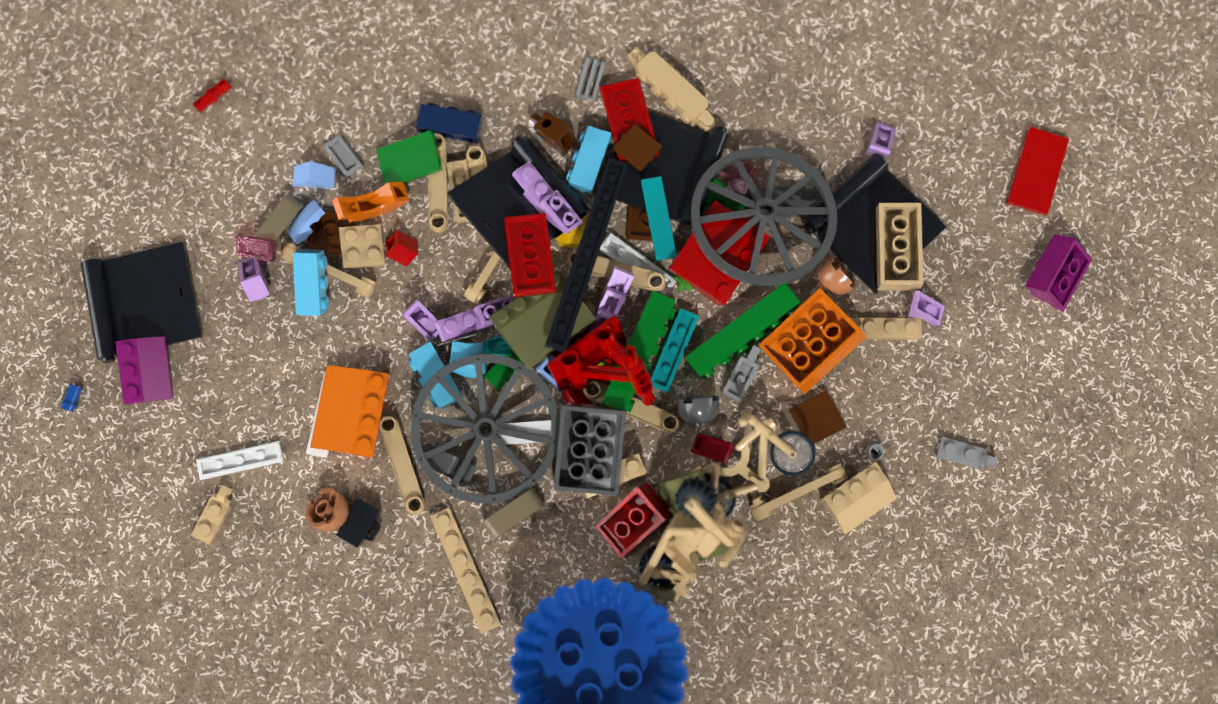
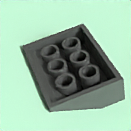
[554,401,626,496]

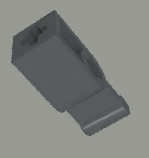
[418,443,477,486]

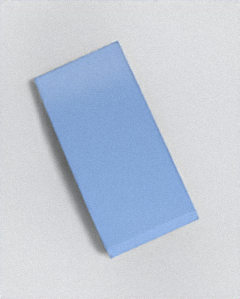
[288,199,325,244]

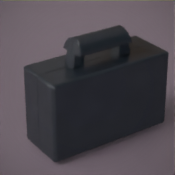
[336,498,382,548]

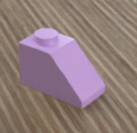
[238,254,270,302]

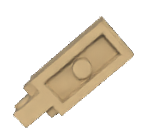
[191,485,233,545]

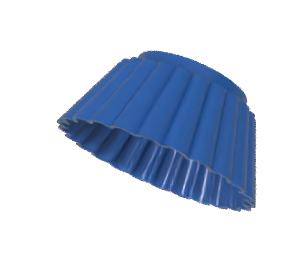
[510,578,688,704]

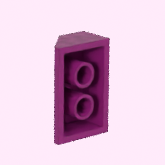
[1025,234,1092,312]
[115,337,173,405]

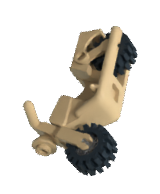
[638,476,747,603]

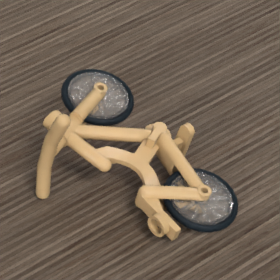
[690,409,816,518]

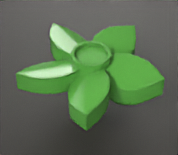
[674,275,693,292]

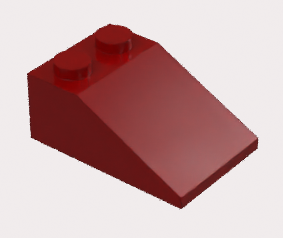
[594,482,671,559]

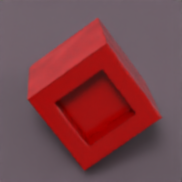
[385,230,418,266]

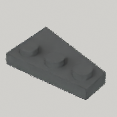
[747,186,820,226]

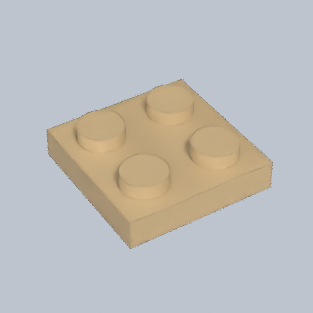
[339,224,385,270]

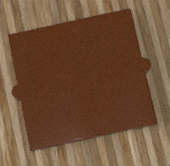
[613,124,662,172]

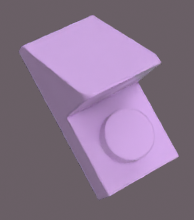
[866,122,896,159]
[908,291,945,326]
[402,300,439,342]

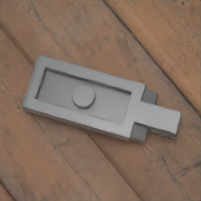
[722,345,761,403]
[936,437,998,469]

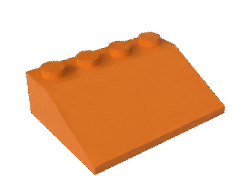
[758,288,867,395]
[310,365,389,459]

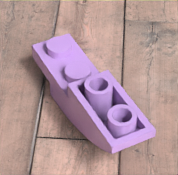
[512,161,583,234]
[435,294,515,343]

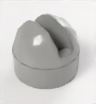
[865,443,884,461]

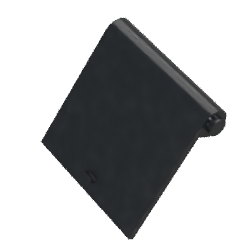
[613,111,729,226]
[447,136,590,269]
[803,153,946,294]
[80,242,202,363]

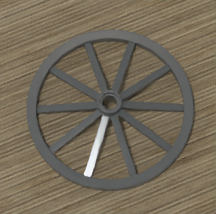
[690,147,837,286]
[410,354,560,503]

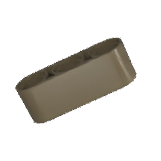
[253,194,306,253]
[483,488,546,540]

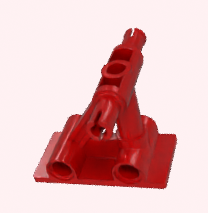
[547,315,655,406]

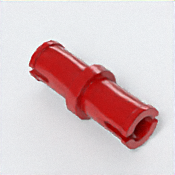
[192,78,232,114]

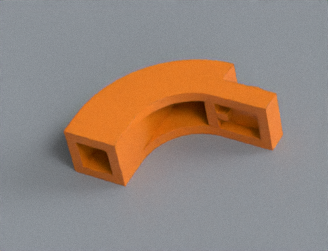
[332,182,410,222]

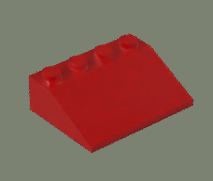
[668,201,770,305]

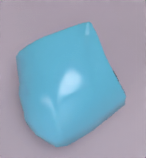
[450,341,487,379]

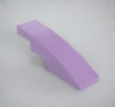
[585,266,634,336]

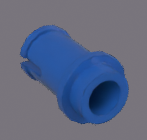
[60,384,83,412]

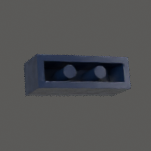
[416,103,483,144]

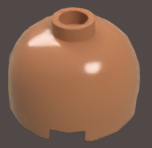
[817,254,857,296]
[305,488,349,532]

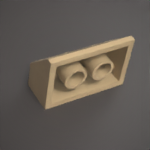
[820,462,897,535]

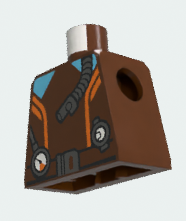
[529,112,577,157]

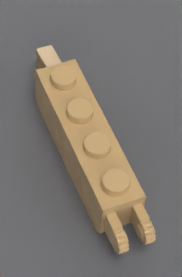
[628,48,715,132]

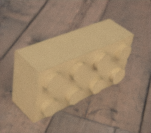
[876,203,923,291]

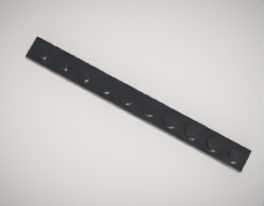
[545,157,628,353]

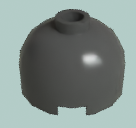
[677,395,719,428]

